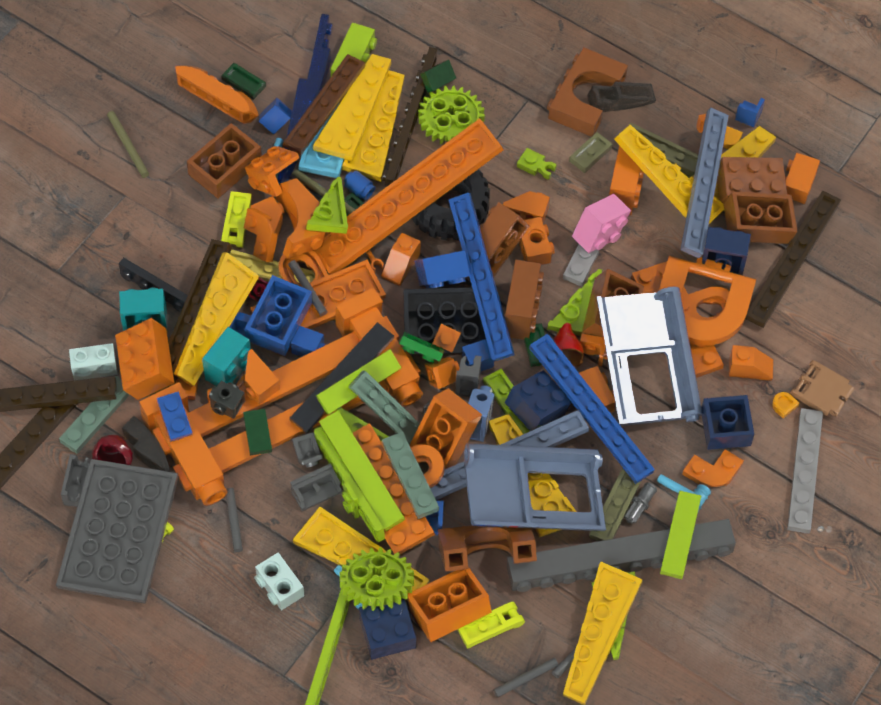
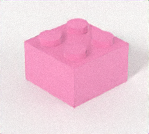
[572,194,631,253]

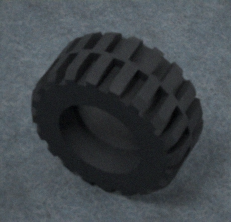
[413,169,490,240]

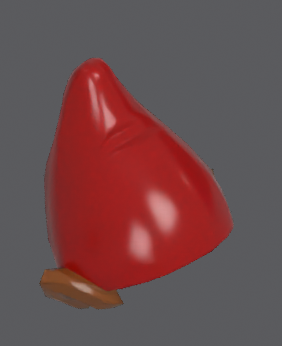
[553,322,584,369]

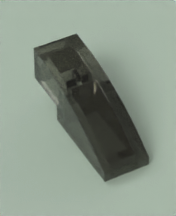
[587,82,656,112]
[122,416,170,472]

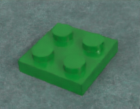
[399,332,444,363]

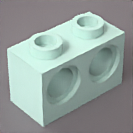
[69,343,118,381]
[254,553,304,611]

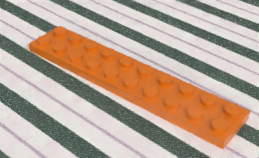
[313,118,504,275]

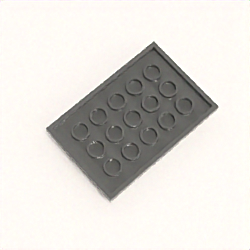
[56,459,179,604]

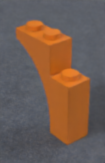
[276,178,326,259]

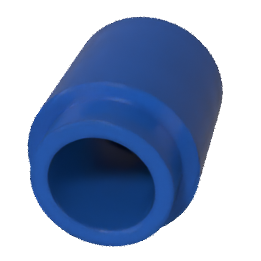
[344,170,376,200]

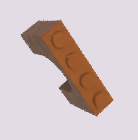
[547,47,628,137]
[438,525,537,572]

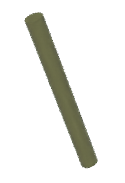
[107,111,149,178]
[292,169,356,215]

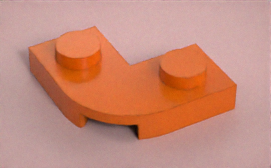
[244,208,277,262]
[682,450,744,488]

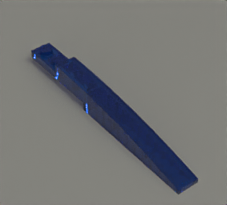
[277,14,333,185]

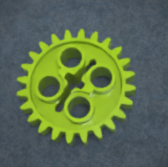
[418,86,485,145]
[339,548,414,611]

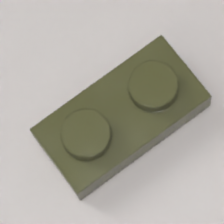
[569,132,612,173]

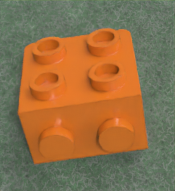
[245,146,299,197]

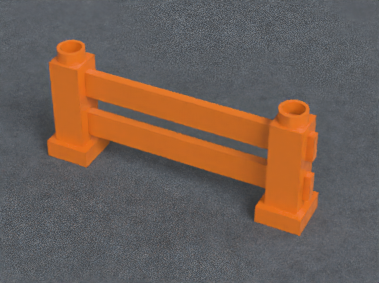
[139,288,423,506]

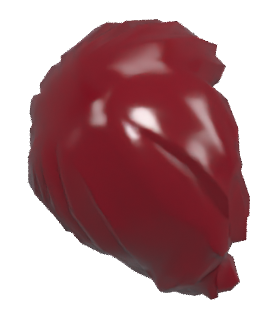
[92,435,133,466]

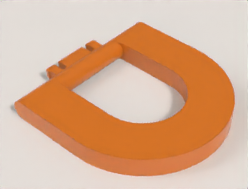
[659,256,756,346]

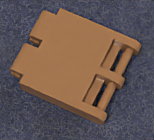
[790,360,854,417]

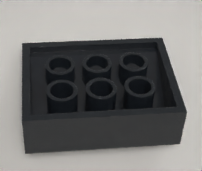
[403,287,486,354]

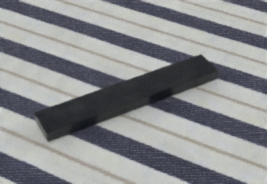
[290,322,394,434]

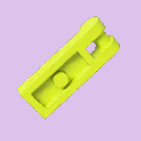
[221,191,252,248]
[457,602,525,649]

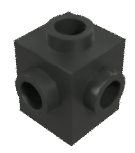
[209,381,245,419]

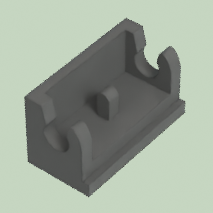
[455,356,482,397]
[61,454,90,507]
[290,463,342,511]

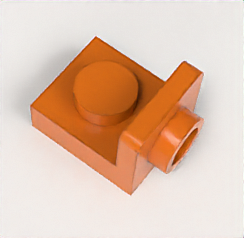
[580,333,607,367]

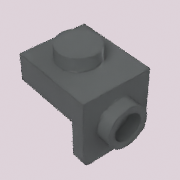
[291,432,323,467]

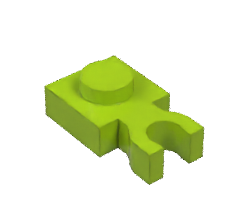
[517,148,557,180]

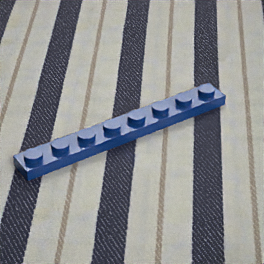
[449,193,515,362]
[529,333,655,484]

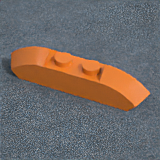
[175,65,259,124]

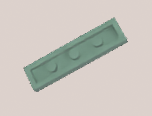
[348,370,420,445]
[59,375,129,454]
[382,432,439,519]

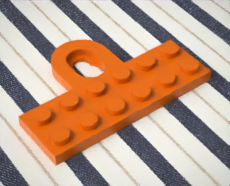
[250,250,386,329]
[631,261,729,378]
[332,423,445,554]

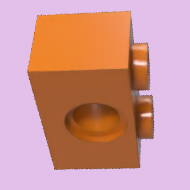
[518,217,555,265]

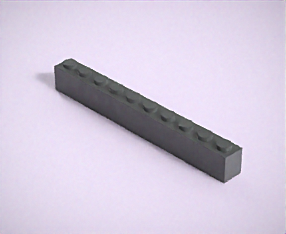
[507,519,736,592]

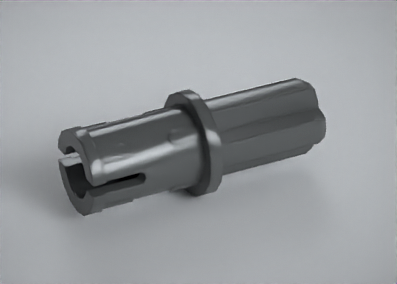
[624,482,657,524]

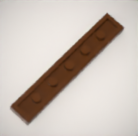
[283,54,365,155]

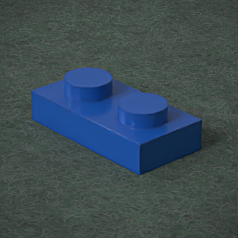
[157,392,192,442]

